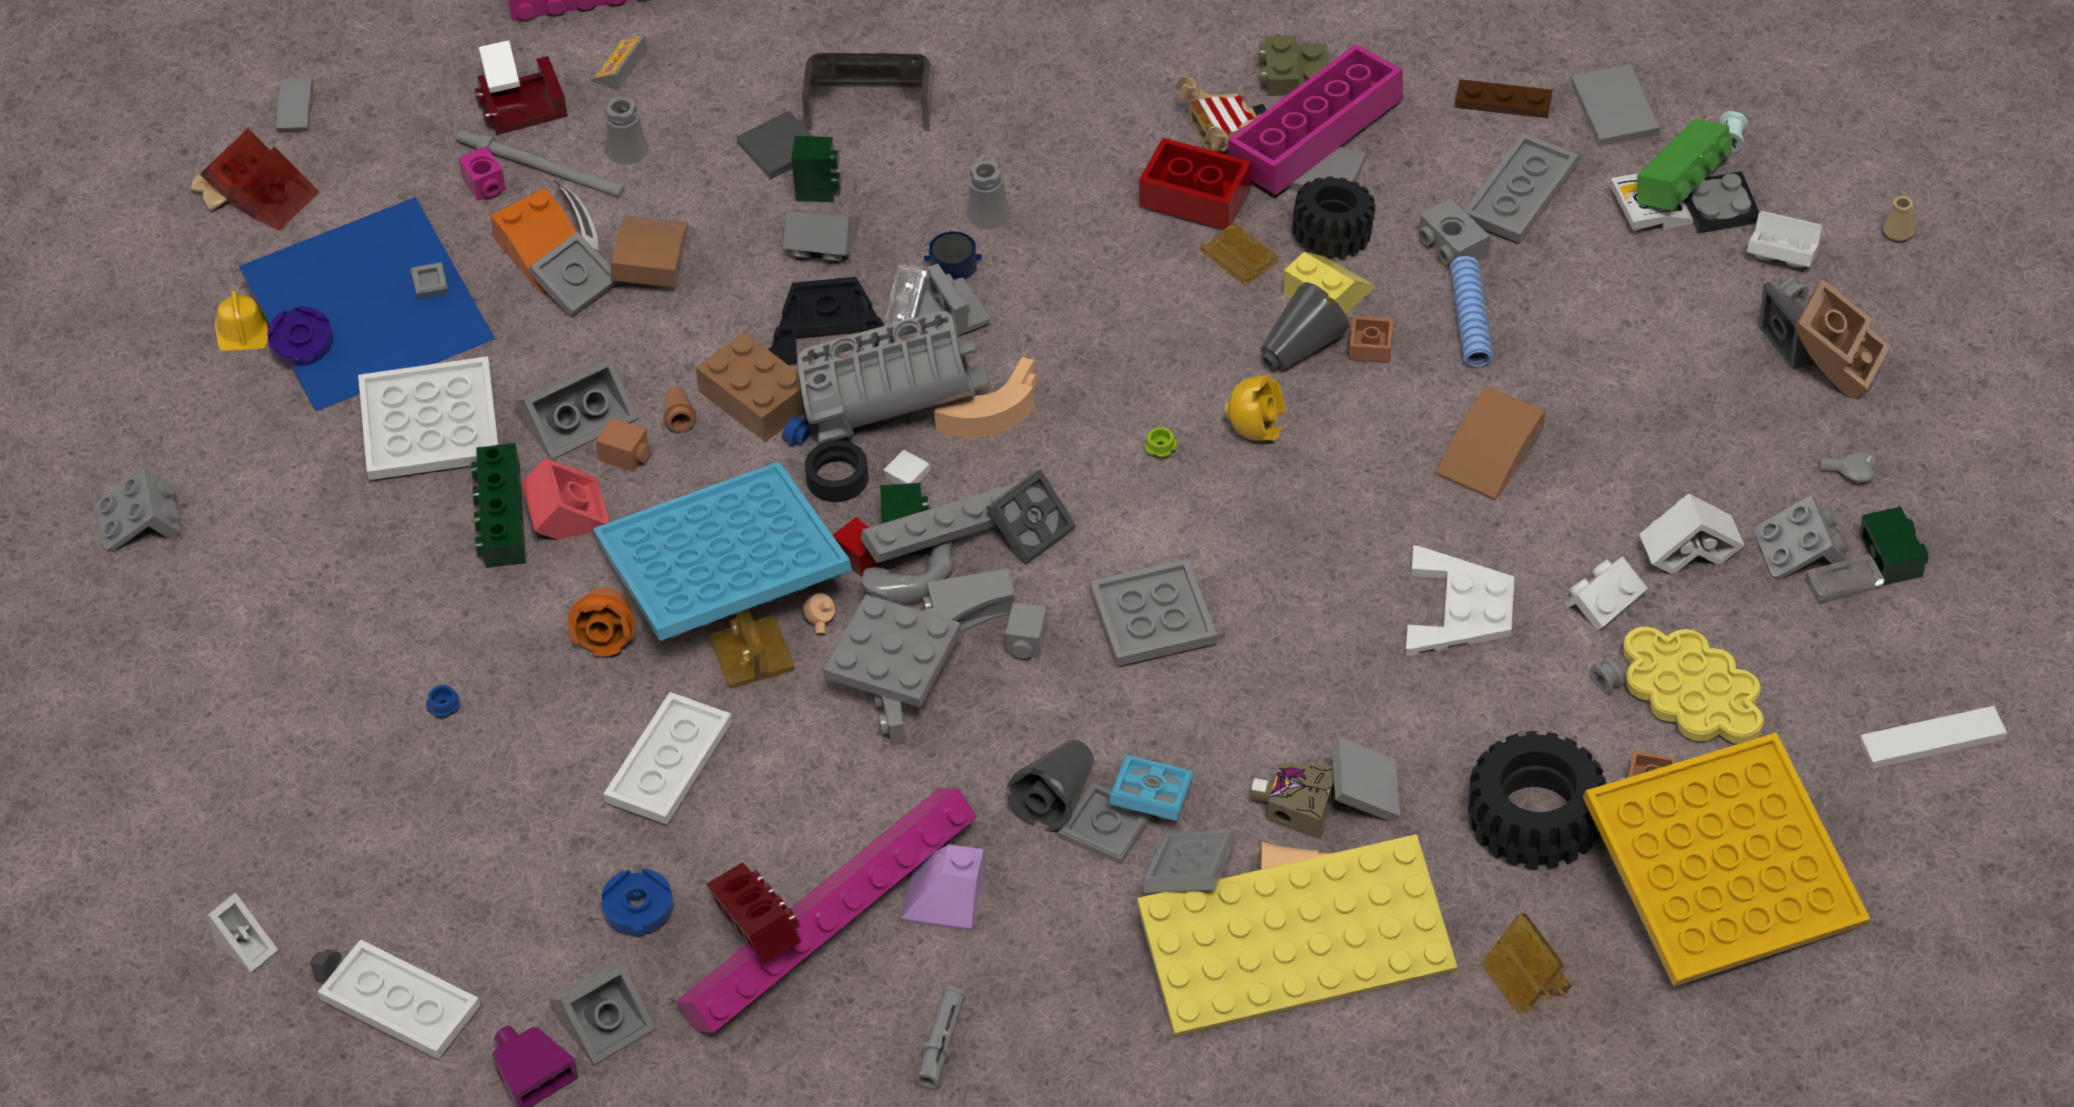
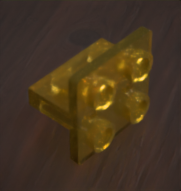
[710,608,795,688]
[1481,913,1572,1015]

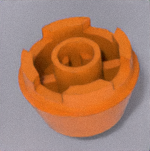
[568,587,636,657]

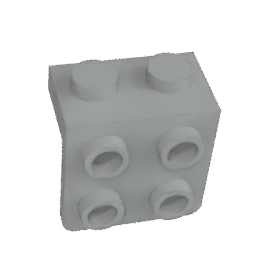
[96,468,181,552]
[1754,495,1850,580]

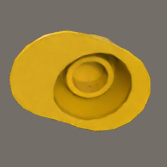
[215,290,268,351]

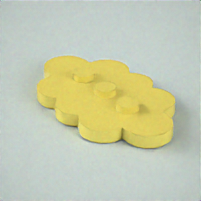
[1623,627,1764,744]

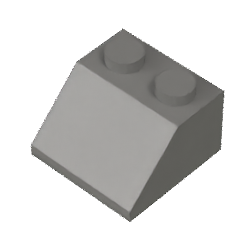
[783,210,861,261]
[549,962,656,1065]

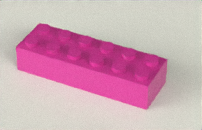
[1228,44,1404,195]

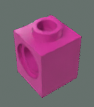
[458,146,506,201]

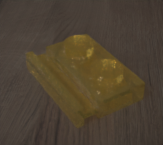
[1201,222,1278,286]

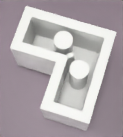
[1639,494,1745,574]

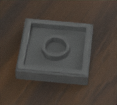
[737,111,813,180]

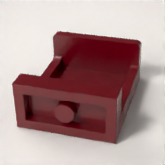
[474,56,568,136]

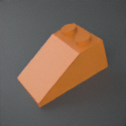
[490,188,577,295]

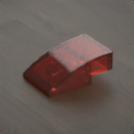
[200,128,319,231]

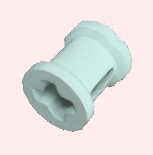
[1719,111,1748,152]

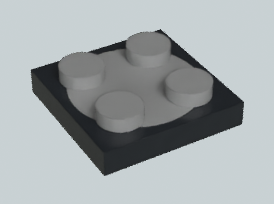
[1685,171,1760,234]

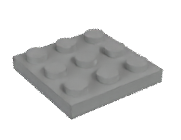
[1090,559,1217,666]
[824,594,961,708]

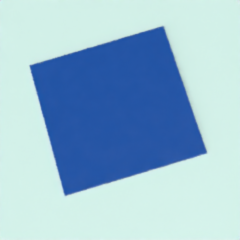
[239,197,495,411]

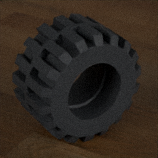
[1292,176,1376,257]

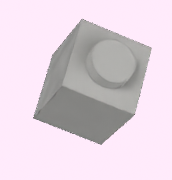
[1005,602,1048,659]

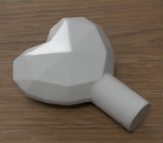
[1820,451,1877,483]

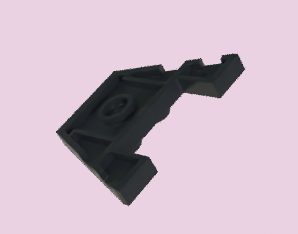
[768,277,894,364]

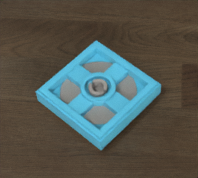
[1109,755,1194,821]

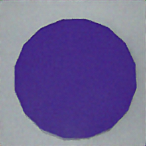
[267,306,333,366]

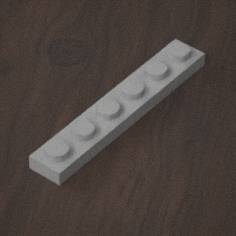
[860,481,1021,563]

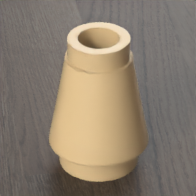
[1883,196,1915,242]

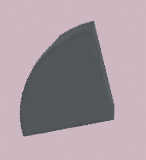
[310,949,342,984]

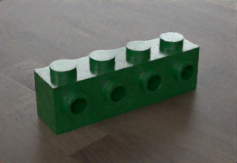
[471,443,526,568]

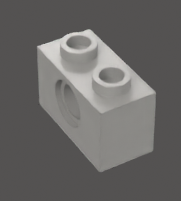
[1418,198,1490,265]

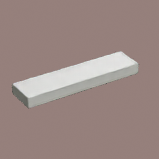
[1859,706,2007,769]

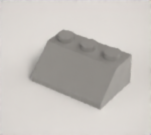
[515,358,638,460]

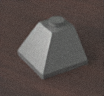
[1758,282,1814,370]

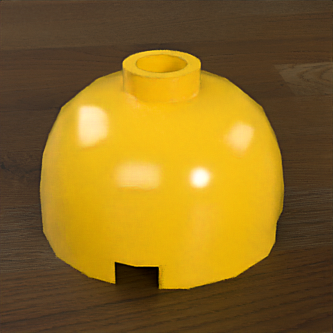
[1225,374,1285,442]

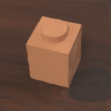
[596,418,651,472]

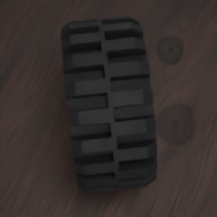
[1468,731,1606,869]

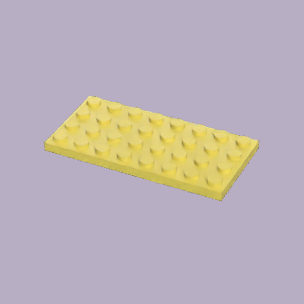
[1137,834,1458,1037]

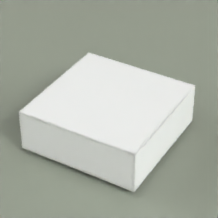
[883,450,930,484]

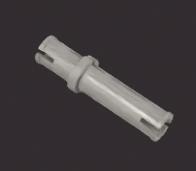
[915,987,965,1089]

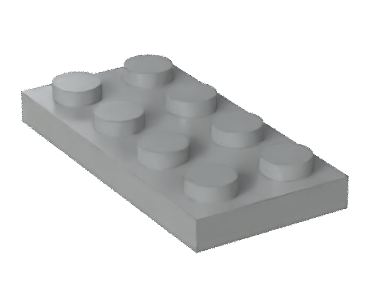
[1464,133,1579,243]

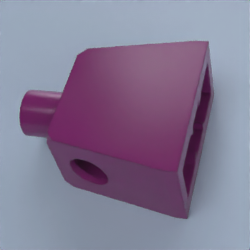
[492,1026,578,1107]

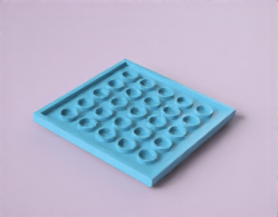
[593,461,852,641]

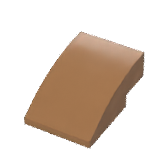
[611,215,688,288]
[1795,279,1891,399]
[1436,386,1545,501]

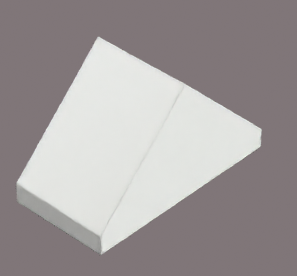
[479,40,520,93]
[206,893,278,972]

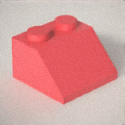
[521,458,610,540]

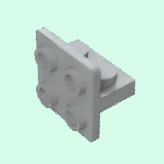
[906,264,990,336]

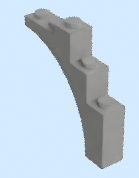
[865,568,1015,746]

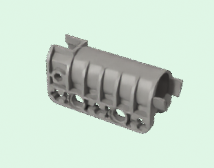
[797,311,990,445]

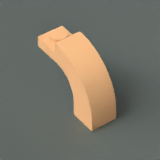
[934,357,1038,438]

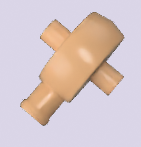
[803,593,835,635]

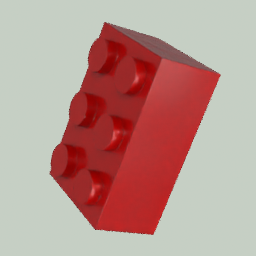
[1139,137,1251,231]

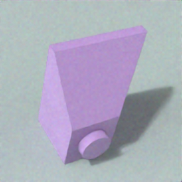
[901,845,986,931]

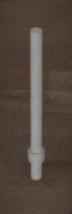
[456,129,625,198]

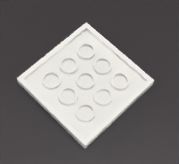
[358,356,499,480]

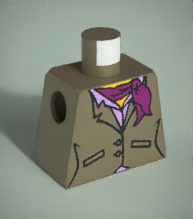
[1251,763,1335,839]

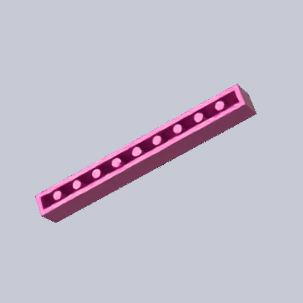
[675,788,977,1033]

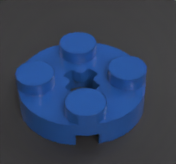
[601,869,674,937]

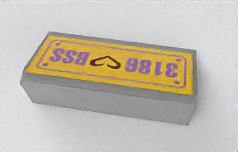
[591,35,647,90]

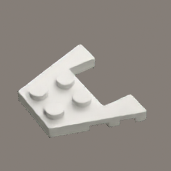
[1406,545,1514,656]

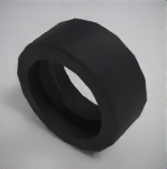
[804,440,869,503]

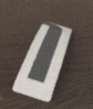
[554,181,598,250]

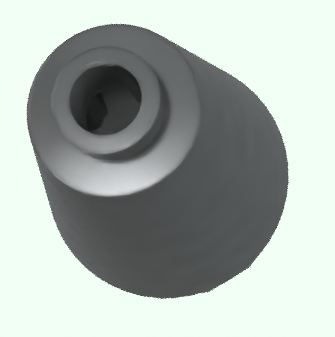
[1260,282,1350,371]
[1007,740,1094,831]

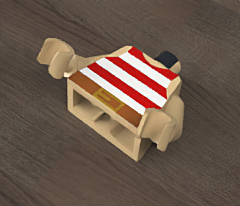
[1175,75,1266,155]

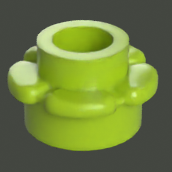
[1145,427,1177,458]

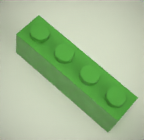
[1637,119,1733,211]

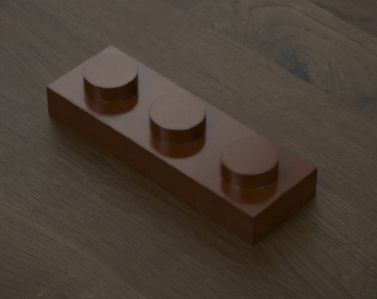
[1455,79,1553,118]

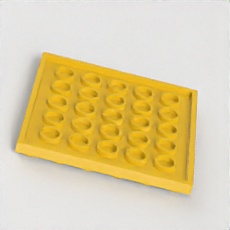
[1583,732,1870,987]

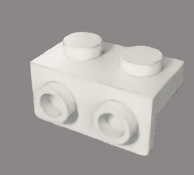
[1747,211,1823,268]
[1564,556,1648,630]

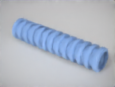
[1450,256,1493,367]

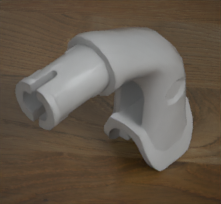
[862,540,954,605]

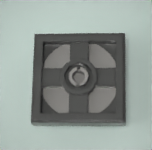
[986,469,1076,563]

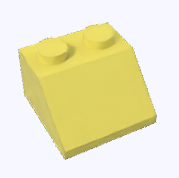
[1284,252,1375,314]

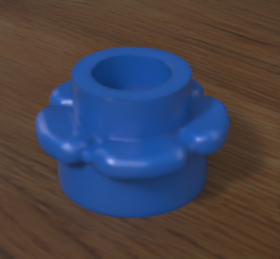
[782,416,811,447]
[426,685,460,717]

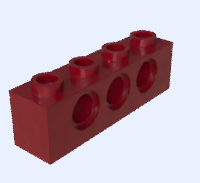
[706,862,801,965]

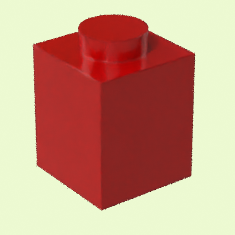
[832,517,884,577]

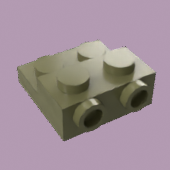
[1259,36,1328,96]

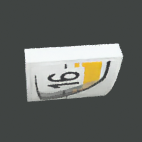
[1611,174,1693,231]

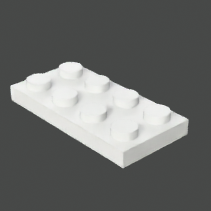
[603,692,732,825]
[318,939,480,1059]

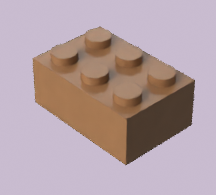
[695,332,806,442]

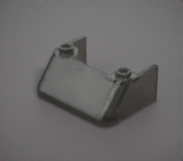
[802,53,935,131]

